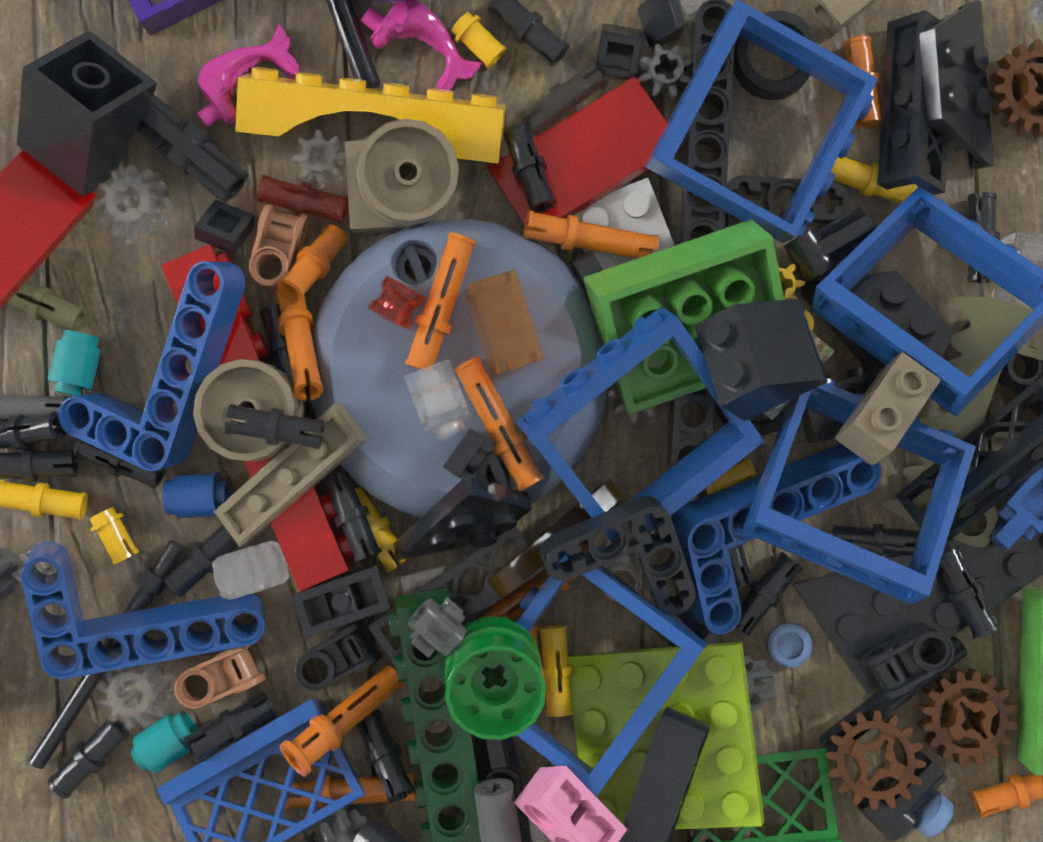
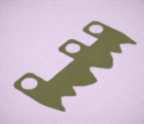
[882,296,1043,548]

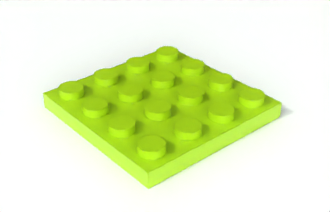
[568,642,764,829]

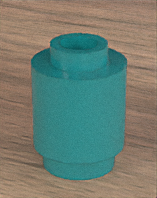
[47,330,101,396]
[131,710,198,774]

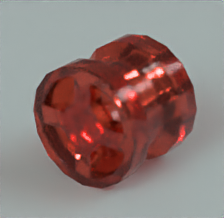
[367,276,426,331]

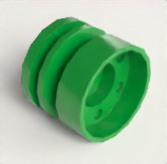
[445,616,546,740]

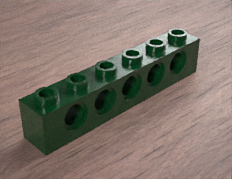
[388,588,481,842]

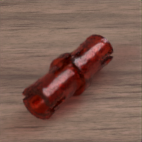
[257,175,349,224]

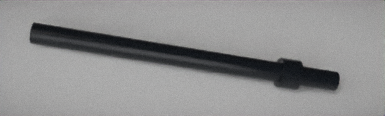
[28,540,185,769]

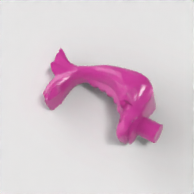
[361,0,483,91]
[196,24,300,128]

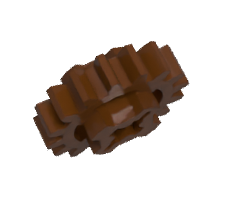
[989,39,1043,138]
[917,668,1018,766]
[825,710,926,810]

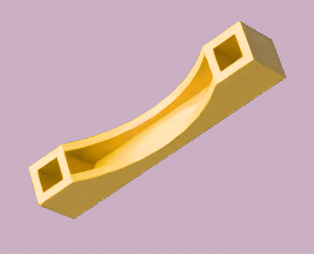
[235,67,506,163]

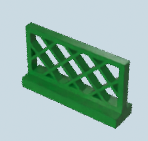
[690,747,842,842]

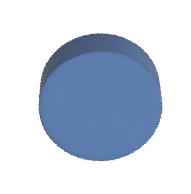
[766,622,812,668]
[912,791,953,837]

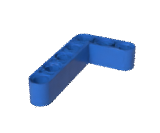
[58,261,246,471]
[671,444,882,635]
[21,541,265,679]

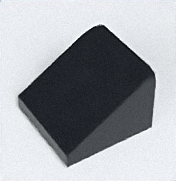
[638,0,685,47]
[594,23,645,79]

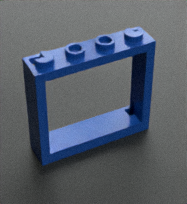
[645,0,878,243]
[811,187,1043,417]
[516,307,765,543]
[742,378,976,604]
[485,551,708,797]

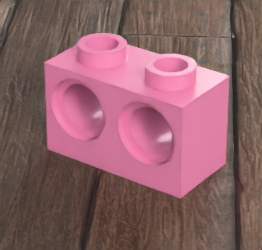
[514,765,627,842]

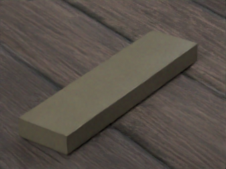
[214,402,369,547]

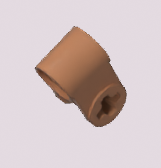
[249,204,311,293]
[174,645,266,709]

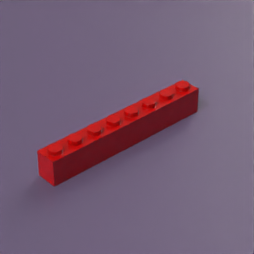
[161,244,354,592]

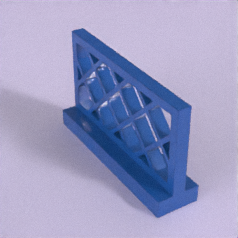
[156,699,366,842]

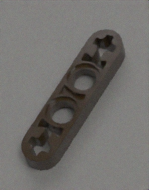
[487,479,624,598]

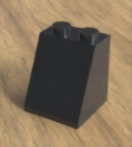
[17,31,157,197]

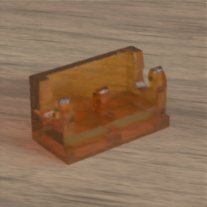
[464,269,544,377]

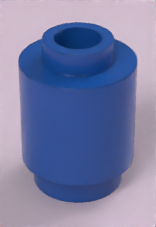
[162,472,232,519]

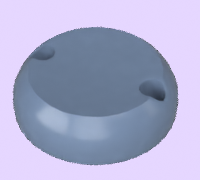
[307,219,610,518]

